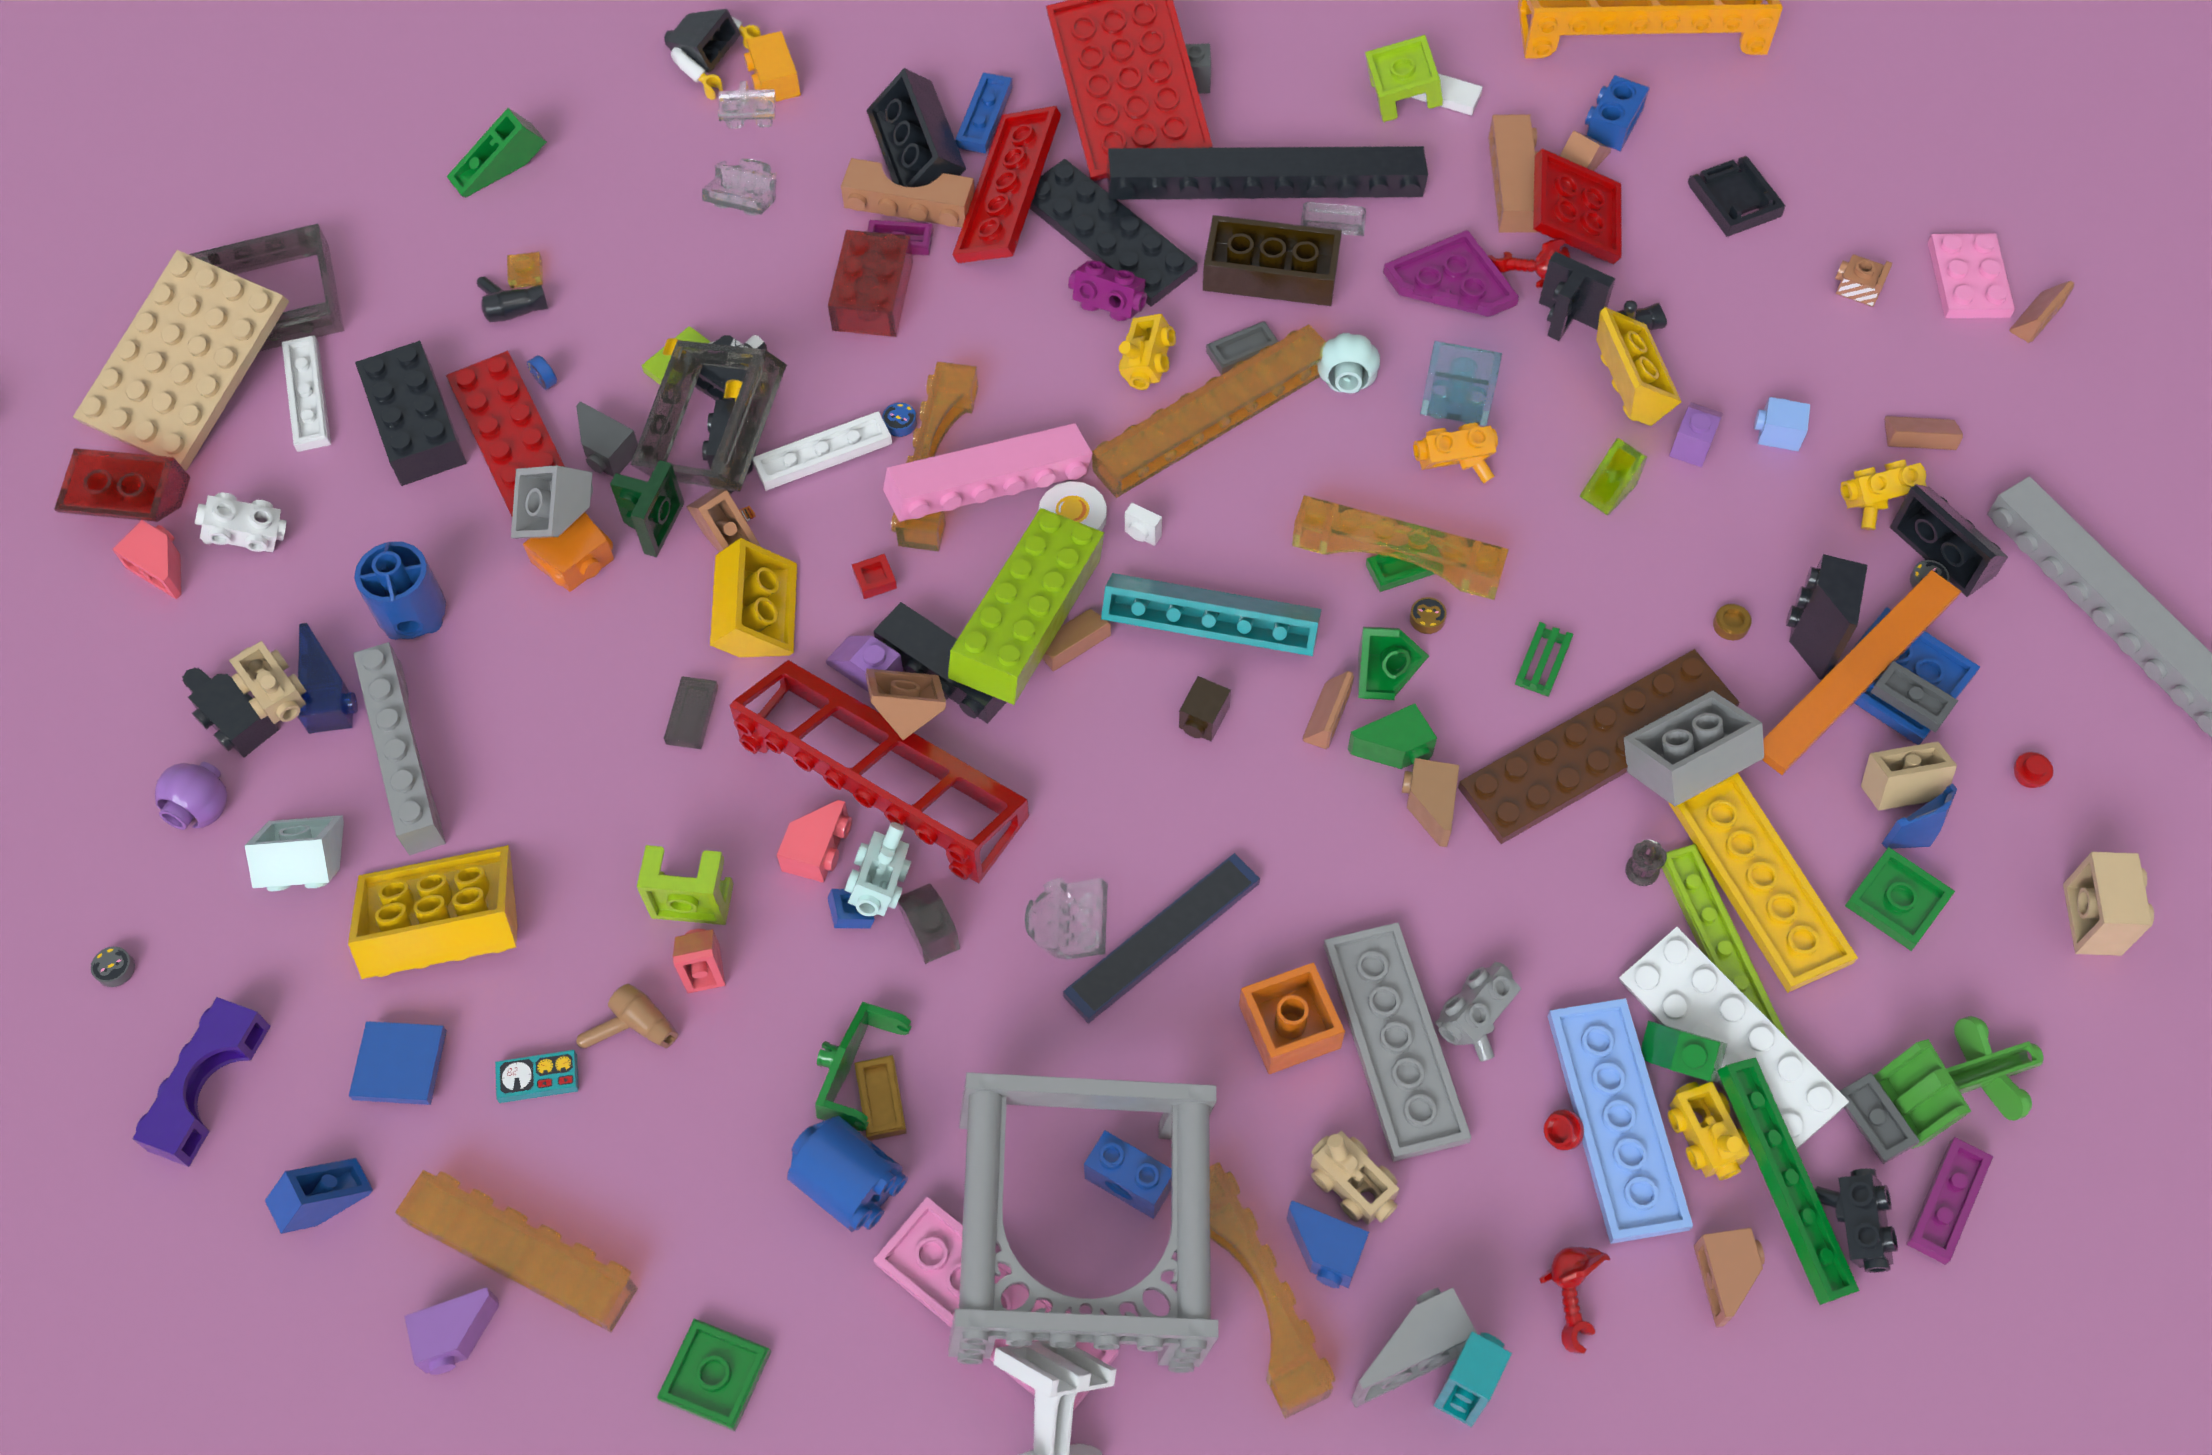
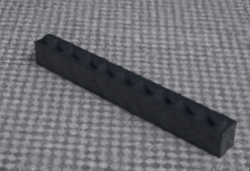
[1107,146,1428,200]

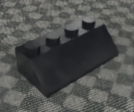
[866,68,966,187]

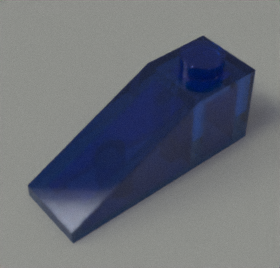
[297,623,358,734]

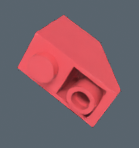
[777,800,852,883]

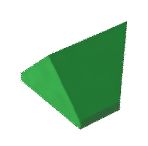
[1358,627,1429,700]

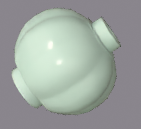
[1318,333,1380,394]

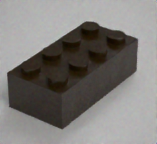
[1202,215,1342,306]

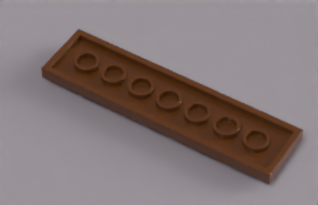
[1458,649,1740,844]

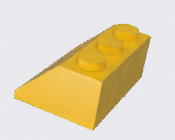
[1596,307,1682,426]
[710,538,797,657]

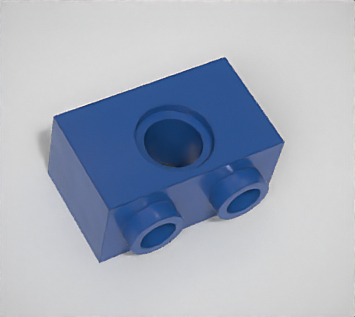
[1084,1130,1171,1219]

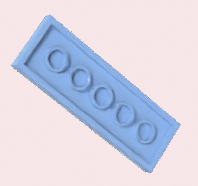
[1547,998,1693,1244]

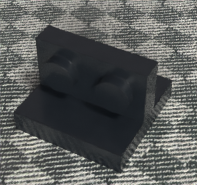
[1539,251,1616,341]

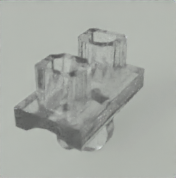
[718,81,776,129]

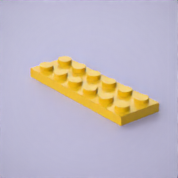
[1668,773,1858,993]

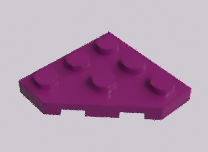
[1383,230,1519,317]

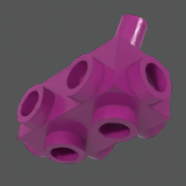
[1068,260,1147,321]

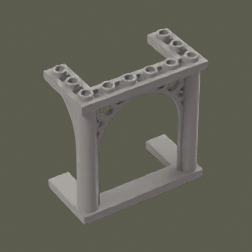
[948,1072,1218,1373]

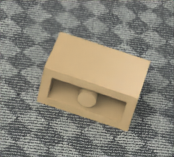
[1861,741,1957,811]

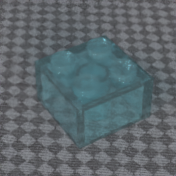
[1420,341,1502,426]

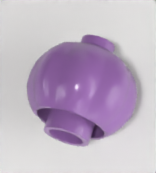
[155,762,227,830]

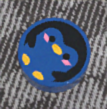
[527,355,557,390]
[882,403,917,437]

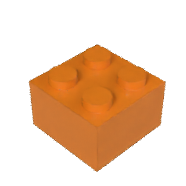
[1239,962,1345,1074]

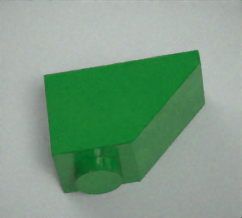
[1348,703,1437,769]
[1641,1021,1728,1082]

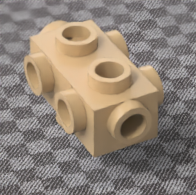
[229,641,307,724]
[1310,1131,1400,1225]

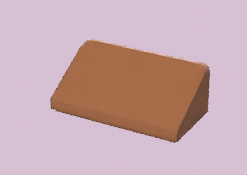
[2009,280,2074,343]
[1884,416,1963,450]
[1042,609,1111,672]
[1302,671,1354,749]

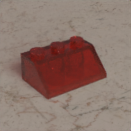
[54,448,190,522]

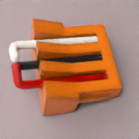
[739,505,756,521]

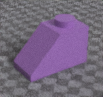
[1669,402,1723,467]
[826,636,903,692]
[405,1287,499,1375]

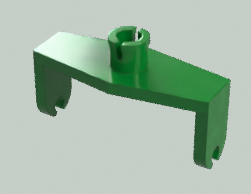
[815,1002,911,1131]

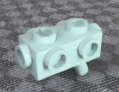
[844,822,911,916]

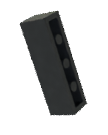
[873,602,1007,724]

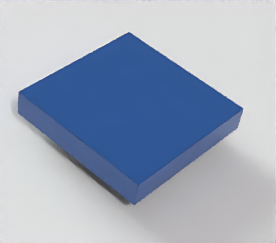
[349,1021,447,1105]

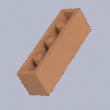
[1488,114,1539,233]

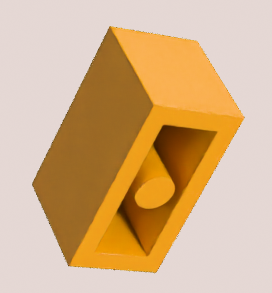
[744,31,801,104]

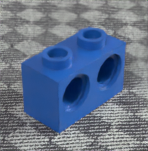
[1585,75,1649,151]

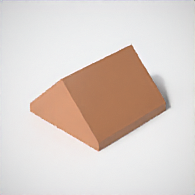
[865,668,946,740]

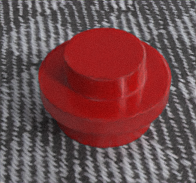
[2014,752,2054,788]
[1544,1109,1584,1150]

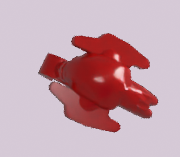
[1488,239,1571,288]
[1539,1247,1610,1354]

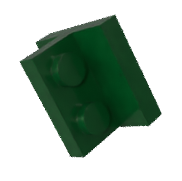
[610,460,684,558]

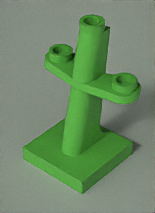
[1873,1016,2044,1149]

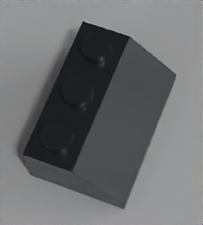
[1890,484,2008,597]
[1786,554,1868,680]

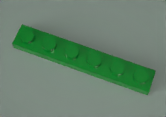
[1717,1057,1860,1305]

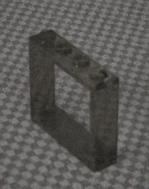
[189,223,345,352]
[630,340,787,492]

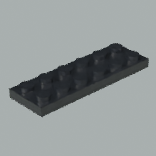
[1030,159,1197,307]

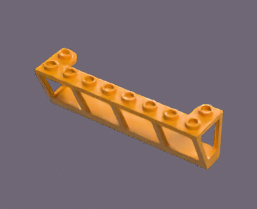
[1518,0,1783,58]

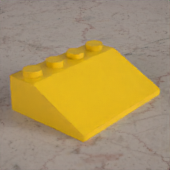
[348,845,518,979]

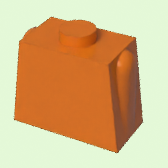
[523,512,614,592]

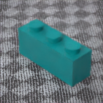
[1434,1331,1512,1427]

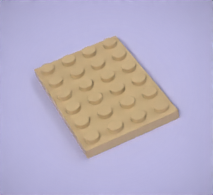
[73,250,289,471]

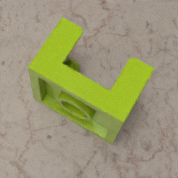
[1365,35,1443,122]
[637,845,734,925]

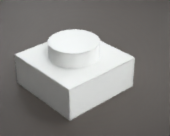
[1125,503,1162,546]

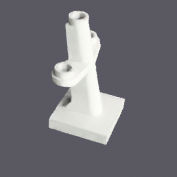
[993,1341,1117,1455]

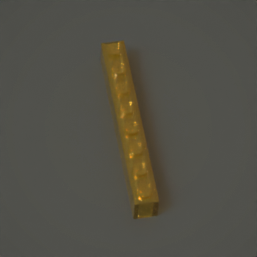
[1092,324,1326,498]

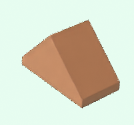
[1560,130,1611,171]

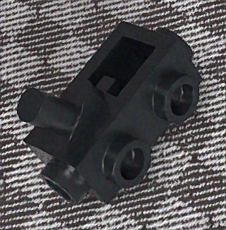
[1815,1168,1898,1273]

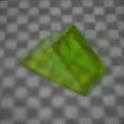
[1580,438,1647,515]

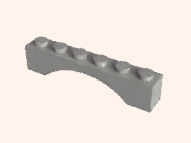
[353,642,446,855]

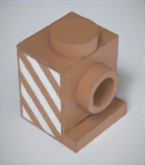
[1835,254,1893,307]

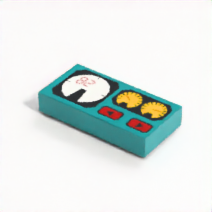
[495,1050,579,1103]

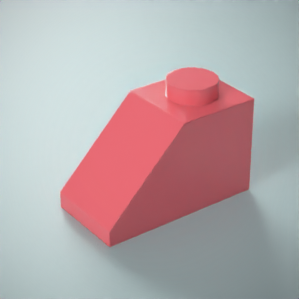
[112,520,181,600]
[673,929,726,994]

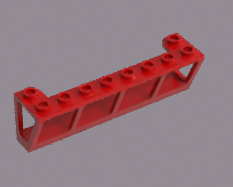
[729,660,1029,884]

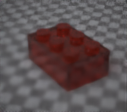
[828,230,913,337]

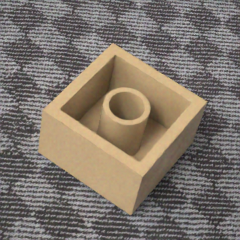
[2063,852,2154,956]

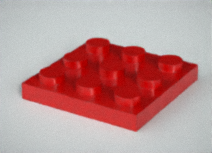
[1533,148,1622,264]

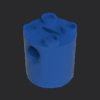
[354,541,446,640]
[787,1116,908,1232]

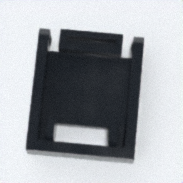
[1688,156,1786,237]

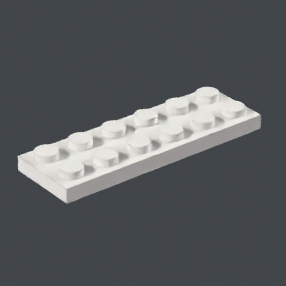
[1619,927,1849,1149]

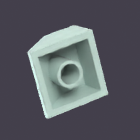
[245,815,344,891]

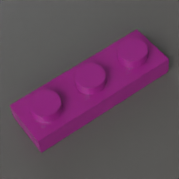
[1906,1137,1994,1265]

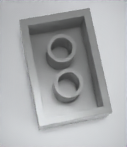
[1624,691,1764,806]

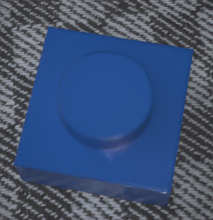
[827,889,875,929]

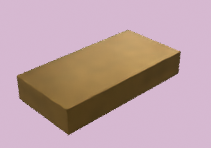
[854,1055,907,1141]

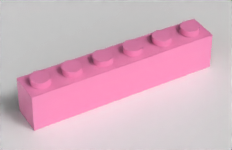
[883,423,1093,522]

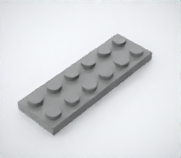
[1324,922,1471,1162]

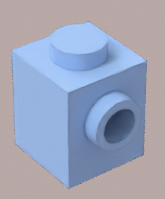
[1754,397,1810,451]

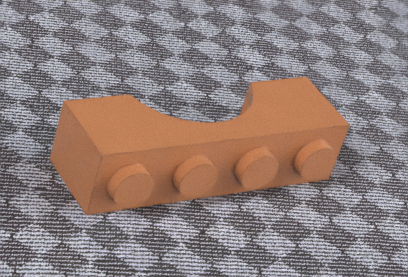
[841,158,975,228]

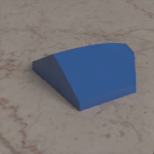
[1881,783,1957,849]

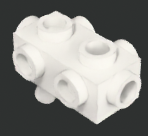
[195,493,287,553]

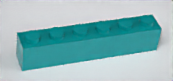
[1101,573,1322,656]

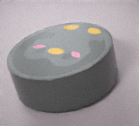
[1910,560,1949,588]
[91,947,135,987]

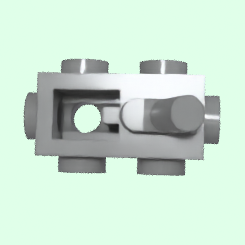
[1435,962,1521,1061]

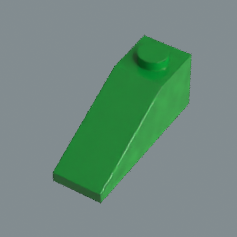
[446,108,547,198]

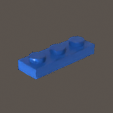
[955,72,1013,154]

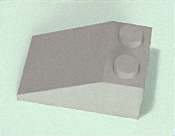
[1351,1288,1477,1408]

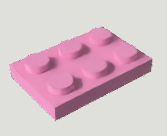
[1928,233,2015,318]

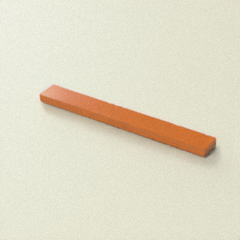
[1762,570,1961,776]

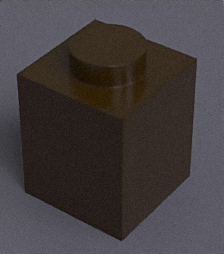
[1179,676,1231,742]

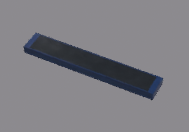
[1063,853,1260,1024]

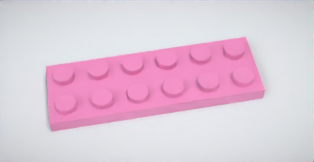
[873,1197,1118,1412]

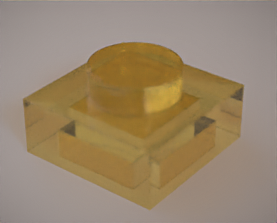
[507,252,543,289]

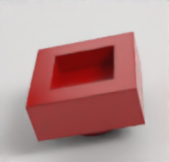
[852,554,897,599]

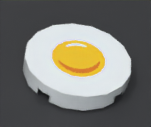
[1039,481,1107,531]

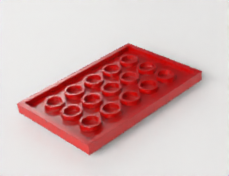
[1046,0,1213,181]

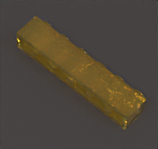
[395,1170,638,1333]

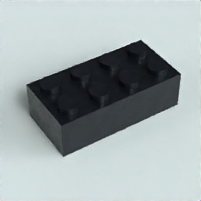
[355,341,467,486]

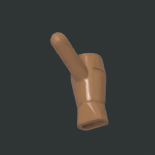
[576,983,679,1049]

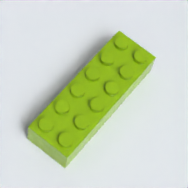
[948,508,1105,705]

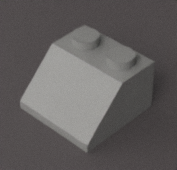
[511,465,593,539]

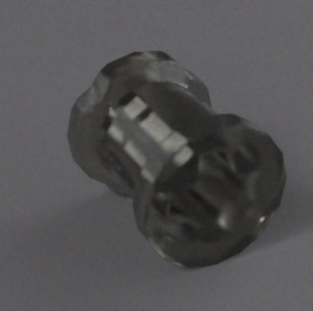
[1625,840,1667,886]

